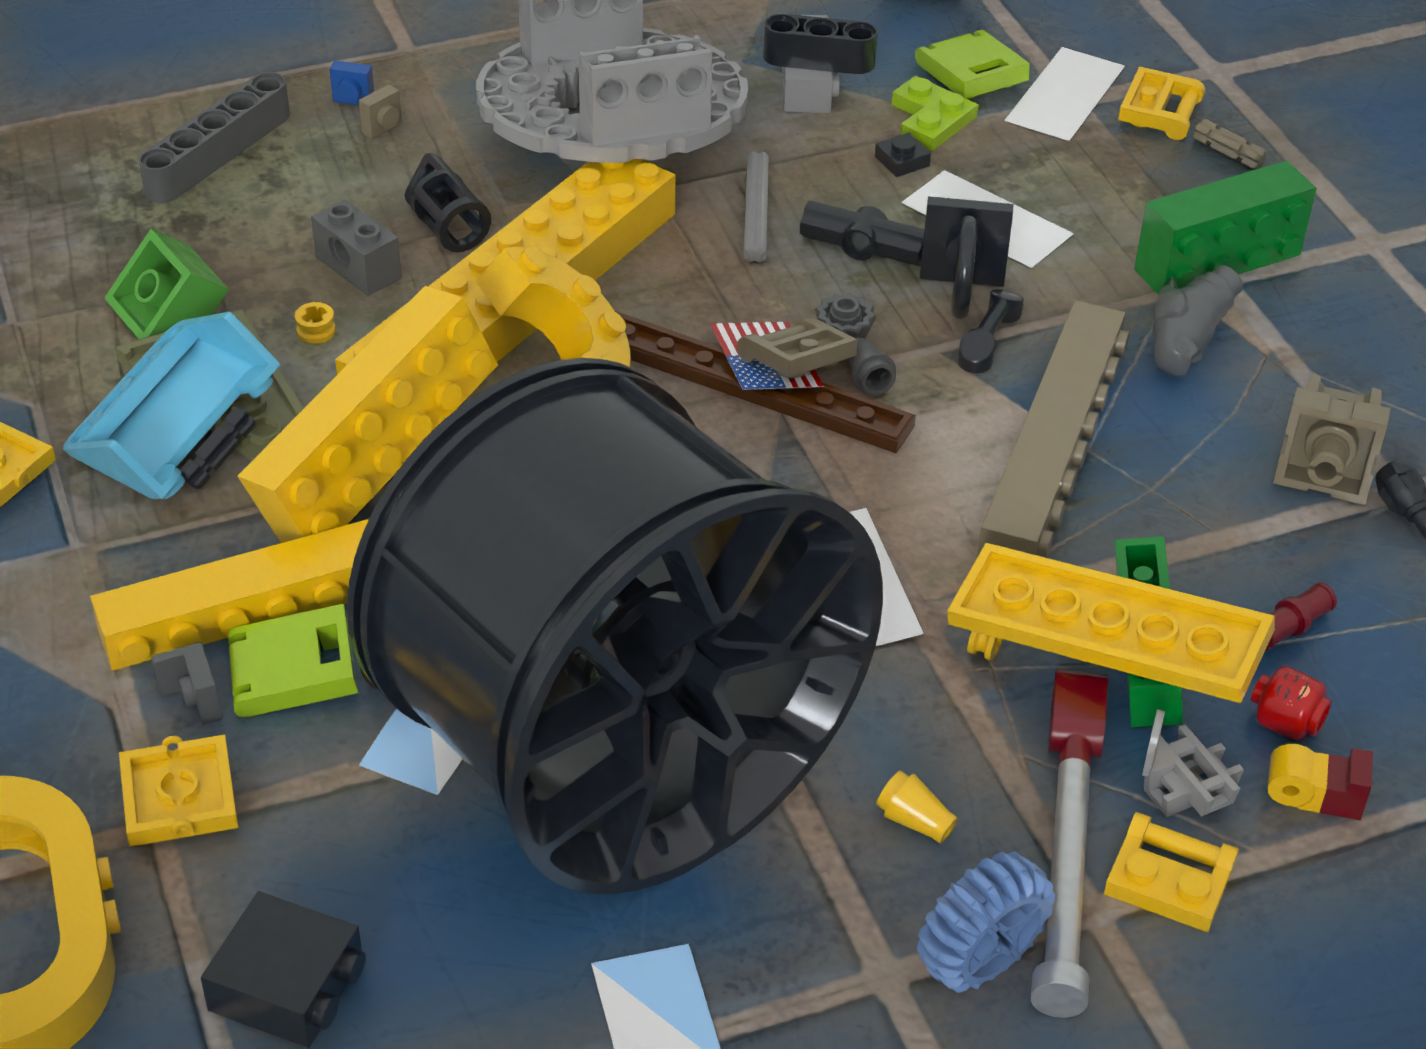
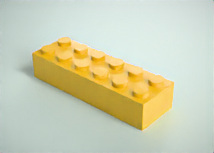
[238,286,498,543]

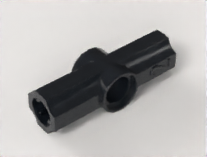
[800,200,924,267]

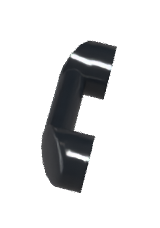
[958,289,1024,373]

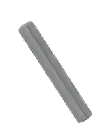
[744,151,769,263]

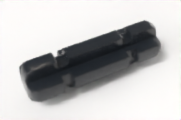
[180,407,256,489]

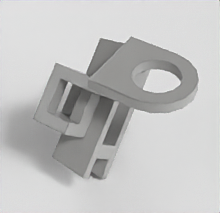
[1142,709,1244,818]

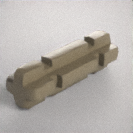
[1193,119,1267,170]

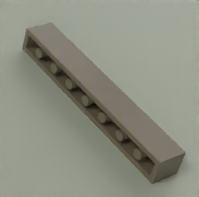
[977,300,1130,558]

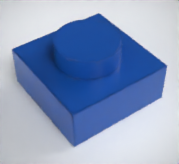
[329,60,374,105]

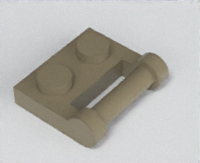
[737,317,857,378]

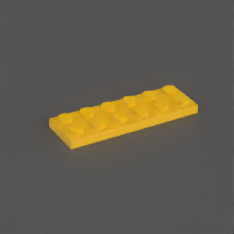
[947,543,1275,703]

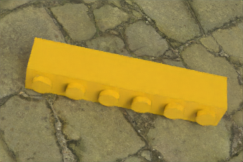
[90,519,369,671]

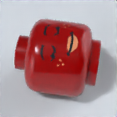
[1250,666,1332,741]

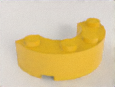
[476,246,631,367]

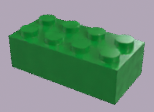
[1134,160,1317,295]

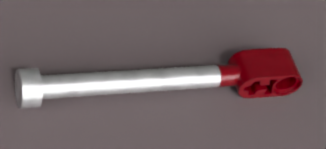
[1031,668,1108,1018]

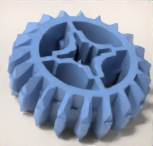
[916,851,1056,993]

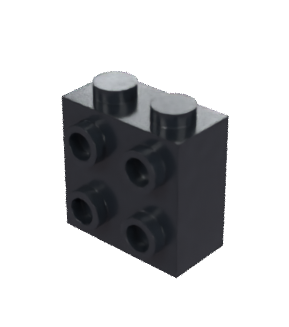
[200,891,366,1048]

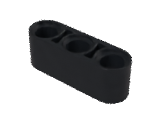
[763,14,878,74]

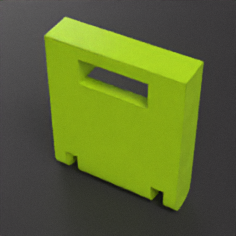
[915,30,1030,99]
[228,604,358,718]

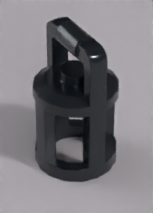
[404,153,491,252]

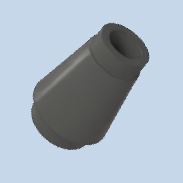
[848,337,896,395]

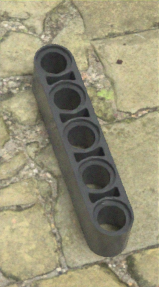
[139,72,290,203]

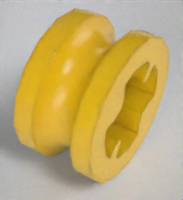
[294,302,336,344]
[967,631,1003,661]

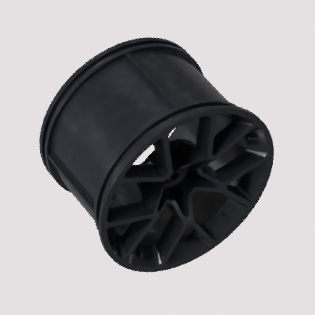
[347,358,883,894]

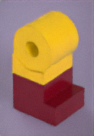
[1268,744,1373,821]

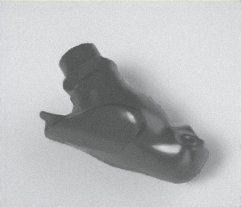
[1153,265,1243,376]

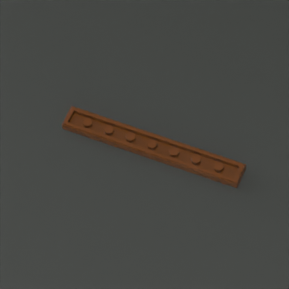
[615,311,916,453]

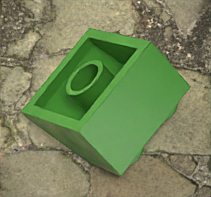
[104,229,229,340]

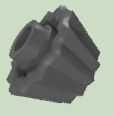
[814,293,876,339]

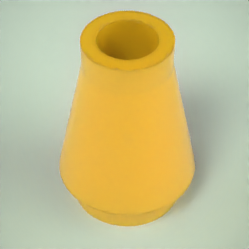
[876,770,959,844]

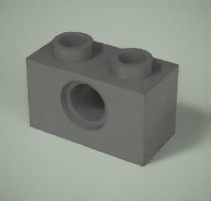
[311,199,402,296]

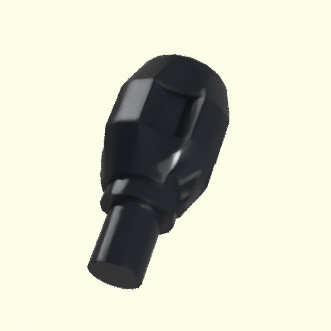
[1375,460,1426,539]

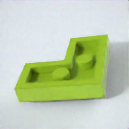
[891,75,979,152]

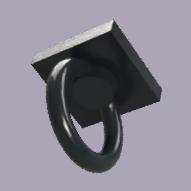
[920,196,1014,319]

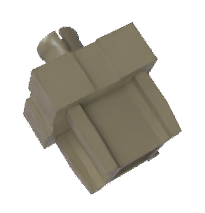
[1273,374,1391,505]

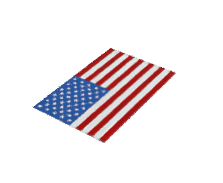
[710,322,824,390]

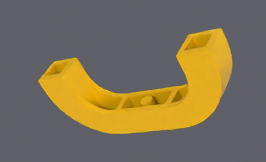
[0,776,121,1049]

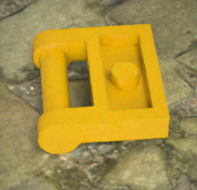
[1118,66,1205,140]
[1104,812,1239,933]

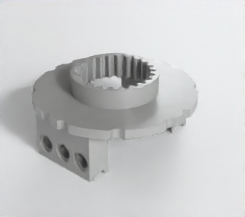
[476,0,748,163]

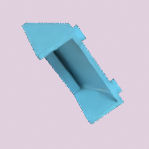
[63,312,281,499]

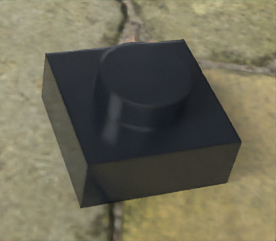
[875,133,931,177]

